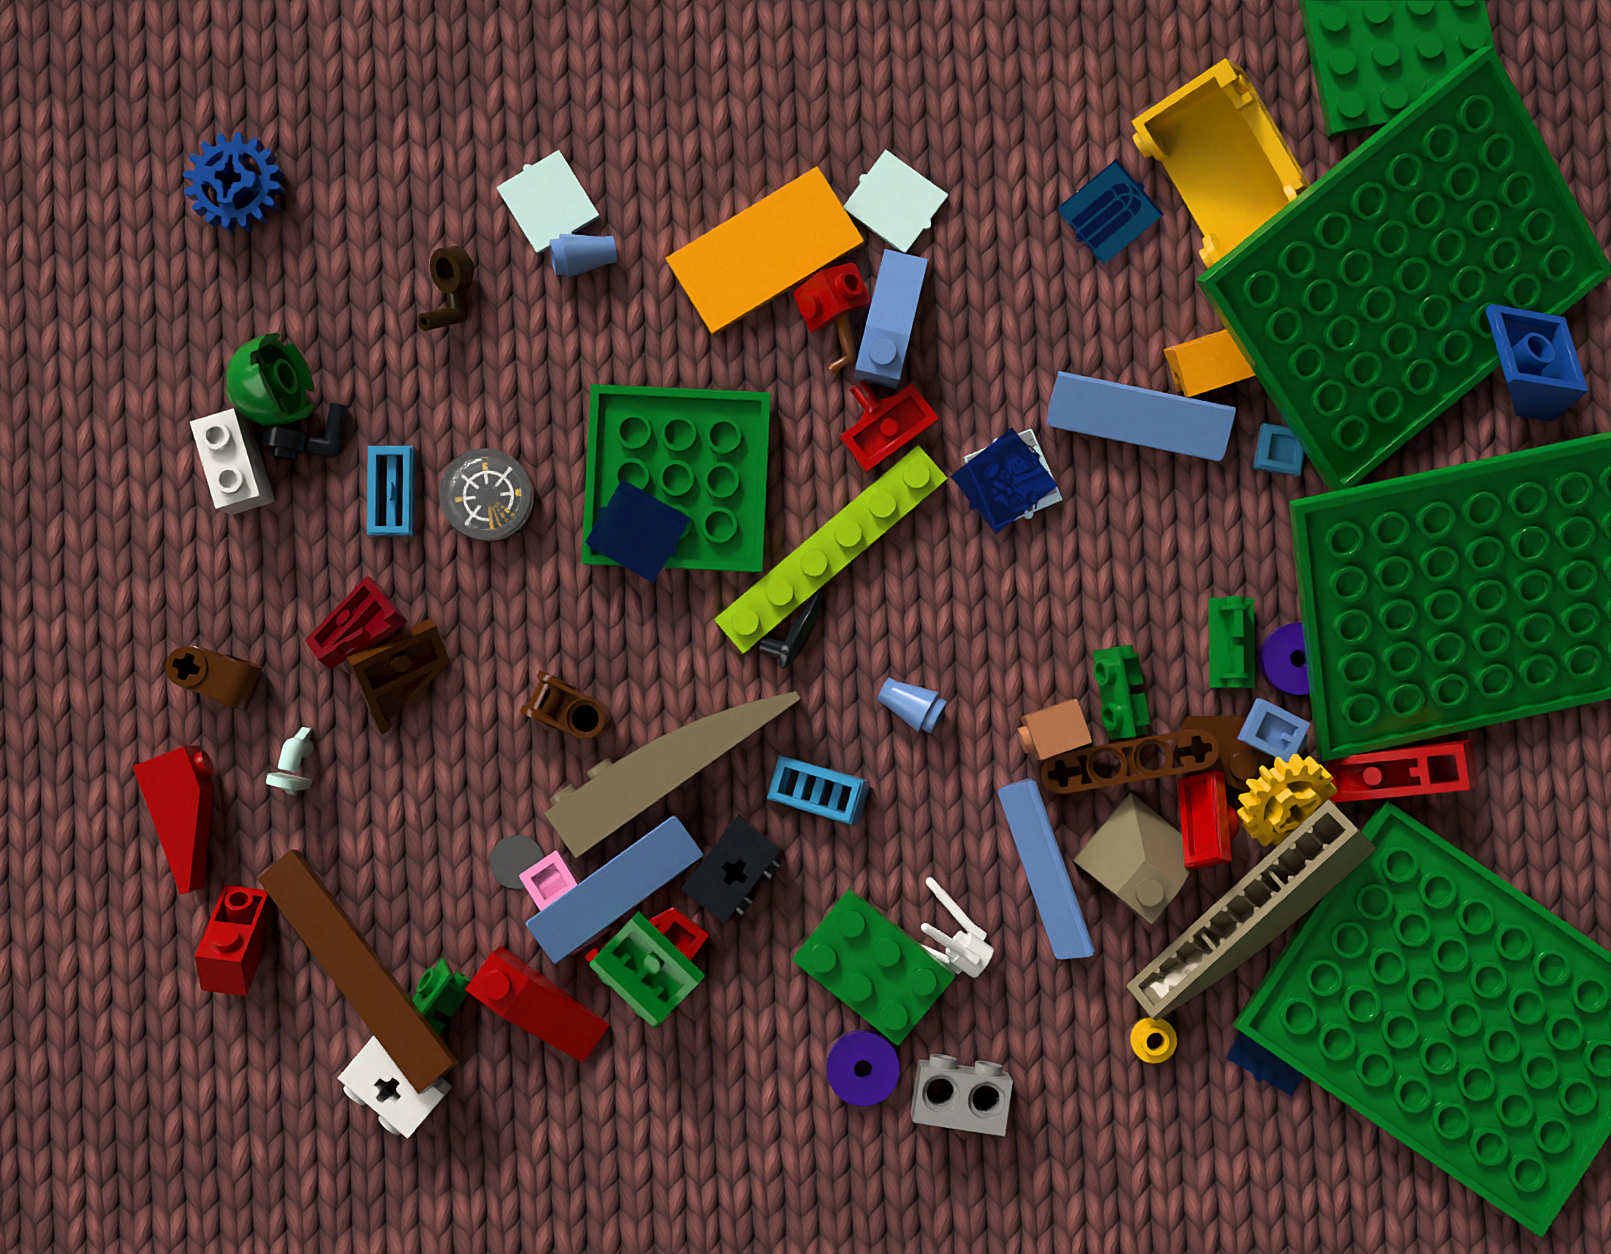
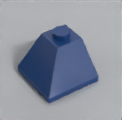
[1486,304,1589,422]

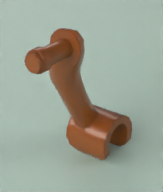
[828,311,857,374]

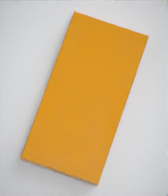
[665,166,864,337]

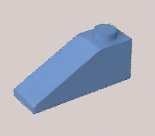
[854,249,928,389]

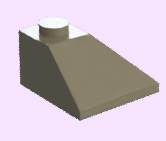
[1072,792,1191,924]

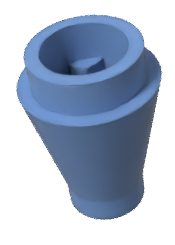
[549,234,617,279]
[877,677,948,734]

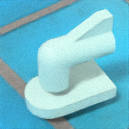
[266,727,313,796]

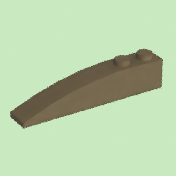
[544,691,801,859]
[1126,799,1377,1021]

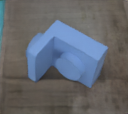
[1237,698,1310,763]

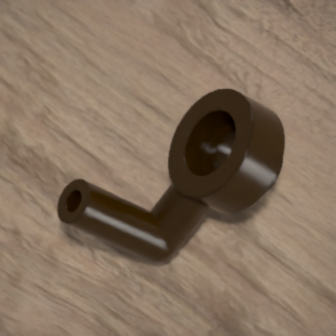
[418,246,474,331]

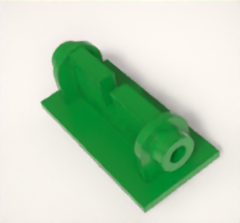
[1208,596,1255,688]
[1093,644,1151,739]
[412,958,471,1035]

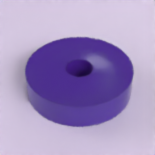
[1259,623,1310,695]
[826,1030,900,1106]

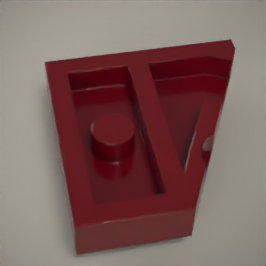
[305,575,408,669]

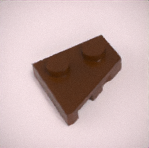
[1171,715,1271,793]

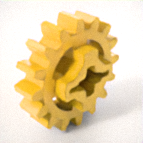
[1237,754,1337,847]

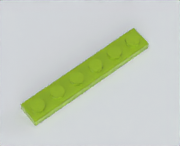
[714,445,948,654]

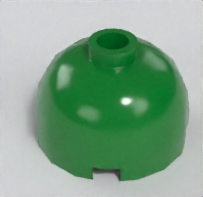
[226,333,314,427]

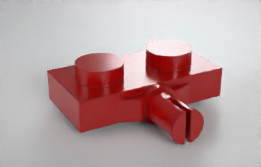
[839,379,939,474]

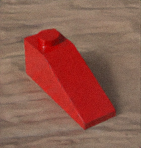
[1324,740,1479,803]
[132,745,214,895]
[465,945,610,1063]

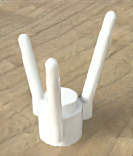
[921,877,994,978]

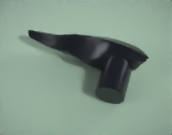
[759,590,823,669]

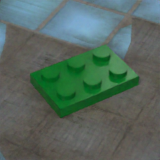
[792,887,955,1046]

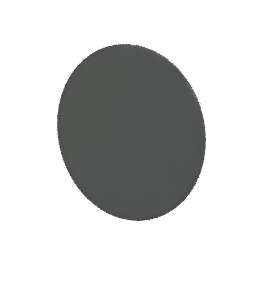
[490,835,544,889]

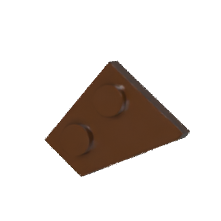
[347,618,450,735]

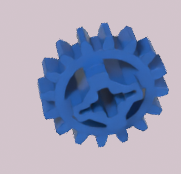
[183,132,286,233]

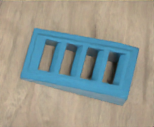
[767,755,870,825]

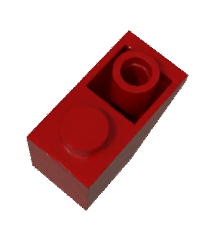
[195,885,270,996]

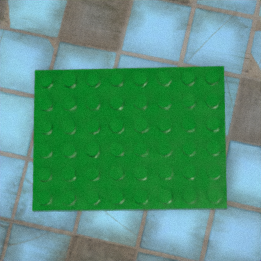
[1195,46,1611,492]
[1288,431,1611,762]
[1232,800,1611,1238]

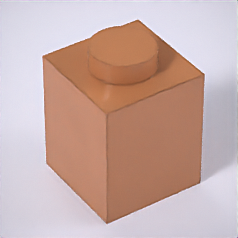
[1017,699,1092,760]

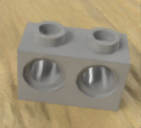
[911,1054,1013,1136]

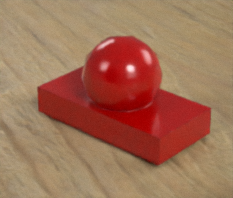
[1178,770,1240,870]

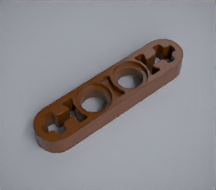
[1041,728,1219,794]

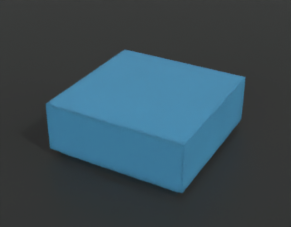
[1253,423,1305,477]

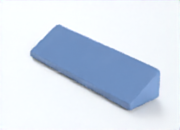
[1047,371,1236,461]
[998,778,1095,960]
[525,815,704,965]

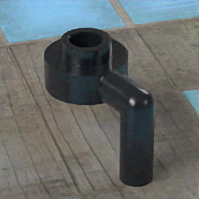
[261,403,348,461]

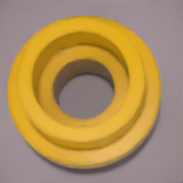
[1130,1017,1177,1064]

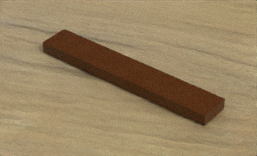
[257,849,459,1095]

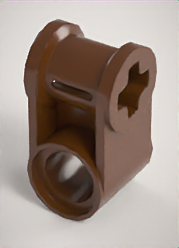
[165,646,263,711]
[520,670,612,739]

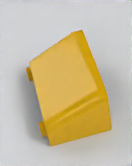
[1131,58,1311,269]

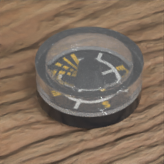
[439,448,535,542]

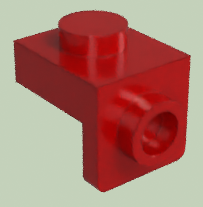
[793,263,871,333]

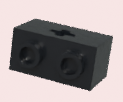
[681,814,783,923]

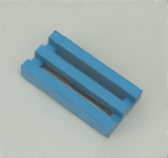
[367,446,416,537]

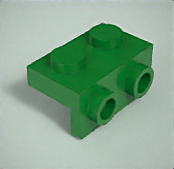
[589,911,705,1028]

